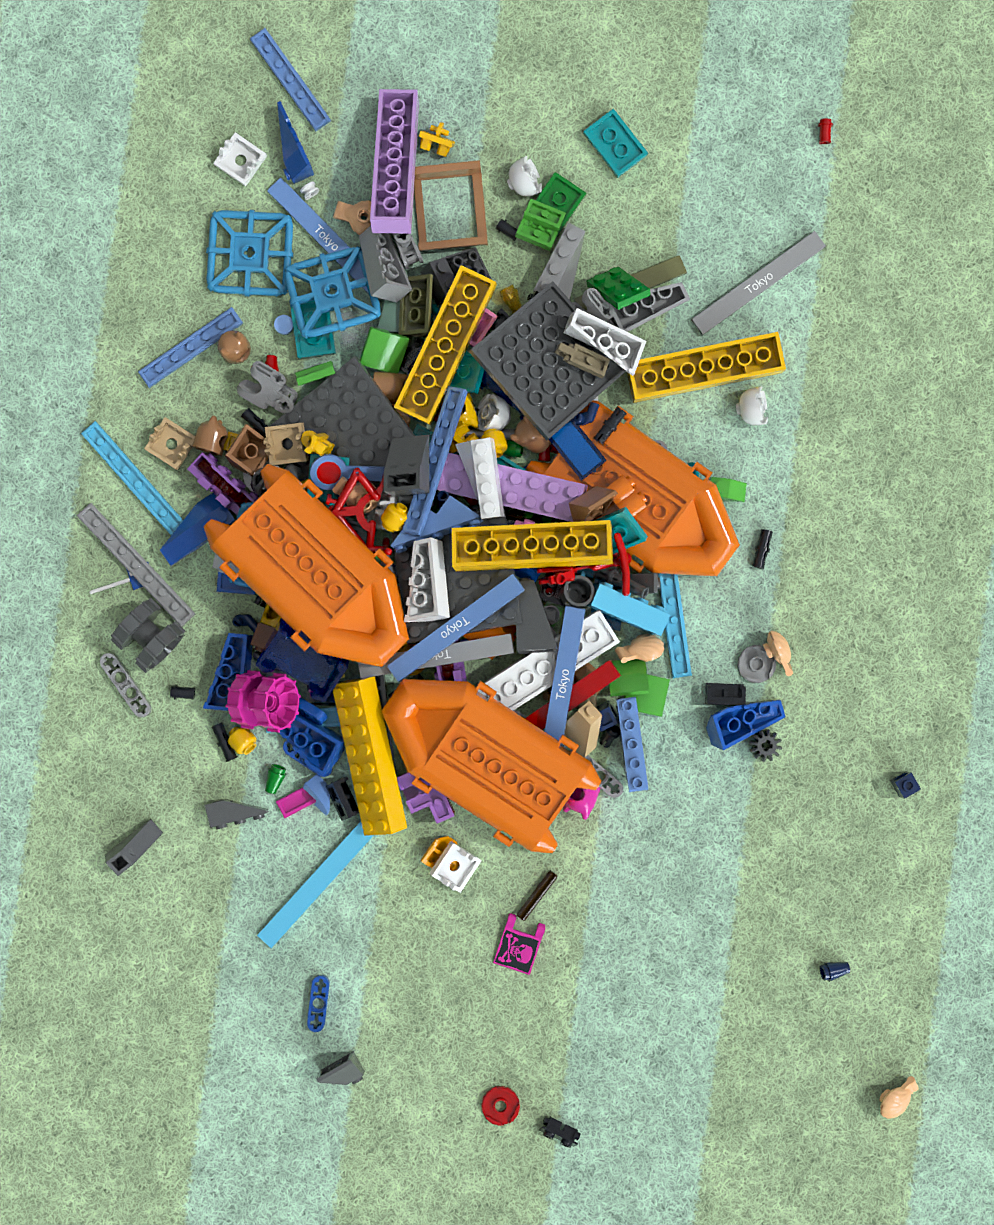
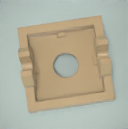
[144,417,195,470]
[263,422,309,465]

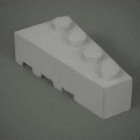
[359,226,412,303]
[606,282,690,332]

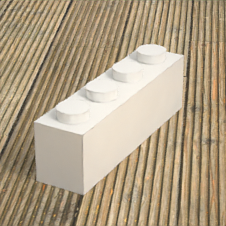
[563,308,646,376]
[455,438,505,519]
[404,537,450,622]

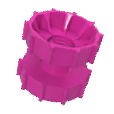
[226,670,301,733]

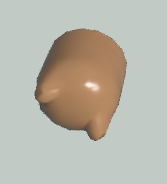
[217,330,251,364]
[373,371,408,404]
[192,416,228,456]
[510,416,552,454]

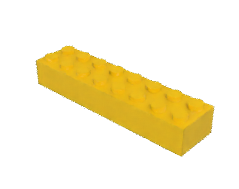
[394,265,497,425]
[627,332,786,403]
[452,520,613,572]
[332,676,407,836]

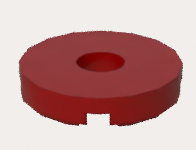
[481,1086,520,1126]

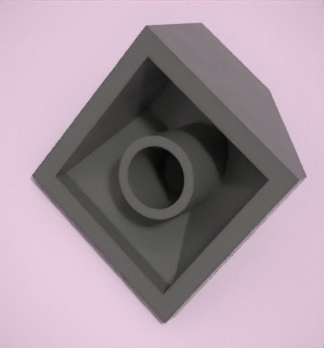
[316,1051,365,1085]

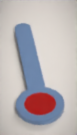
[310,454,385,490]

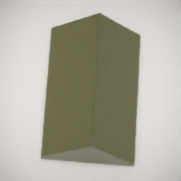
[398,274,433,337]

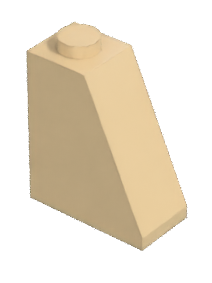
[564,701,602,758]

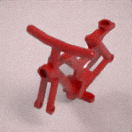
[325,468,392,556]
[537,532,631,596]

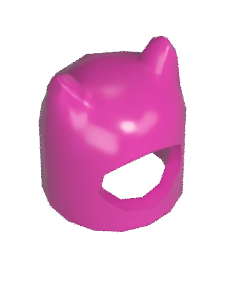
[563,787,601,820]

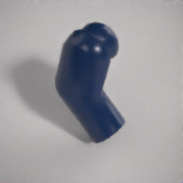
[232,614,258,633]

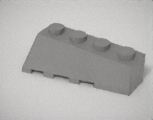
[533,223,585,300]

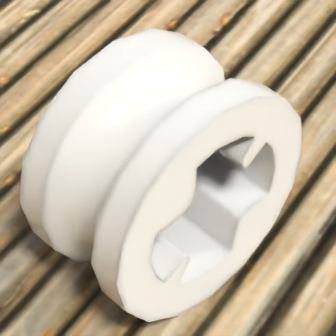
[300,182,320,200]

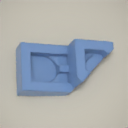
[303,774,330,815]

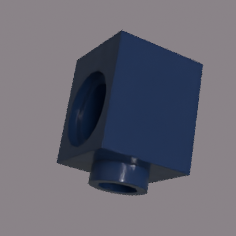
[596,700,618,732]
[890,771,921,799]

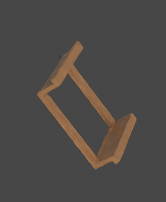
[414,160,488,251]

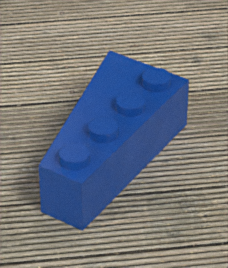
[203,633,254,711]

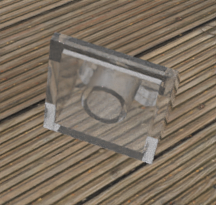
[330,306,375,353]

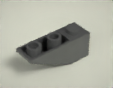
[205,799,269,830]
[105,819,163,876]

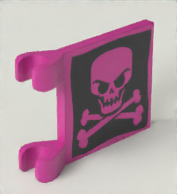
[493,913,545,975]

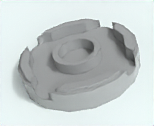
[737,645,776,683]

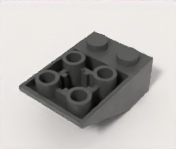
[421,247,492,306]
[384,435,429,496]

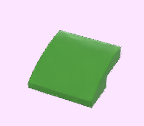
[515,199,566,251]
[360,327,410,373]
[295,361,335,386]
[609,659,649,697]
[624,674,670,717]

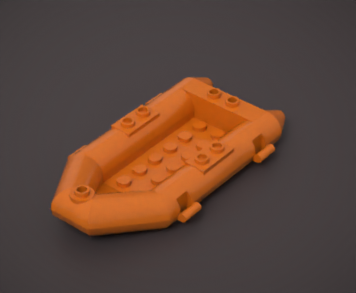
[525,400,740,576]
[203,464,409,667]
[381,679,602,854]

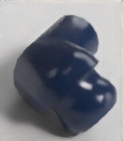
[574,402,600,426]

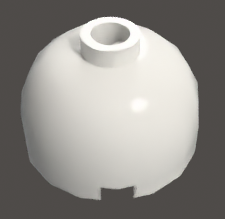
[507,156,542,197]
[736,386,768,425]
[477,394,511,431]

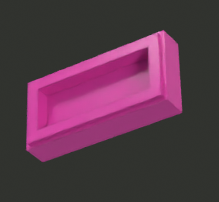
[276,787,316,818]

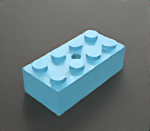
[586,581,670,636]

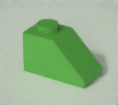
[709,477,747,502]

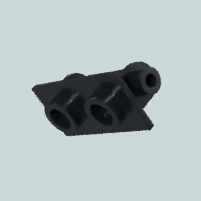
[539,1116,581,1148]

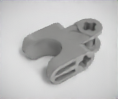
[391,233,423,269]
[572,288,617,327]
[237,361,298,413]

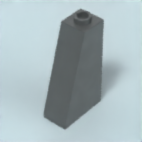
[516,578,558,654]

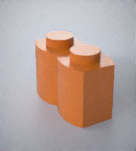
[606,475,647,517]

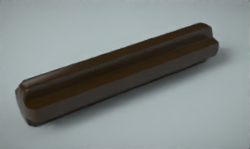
[517,870,558,921]

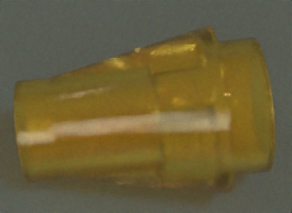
[499,284,522,314]

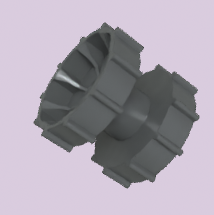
[111,598,186,673]

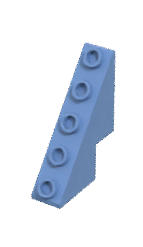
[391,496,483,553]
[616,697,648,792]

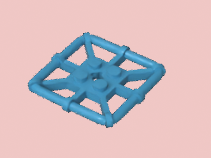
[206,210,294,297]
[284,246,381,338]

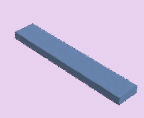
[250,28,331,132]
[138,307,244,388]

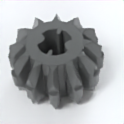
[749,729,782,762]

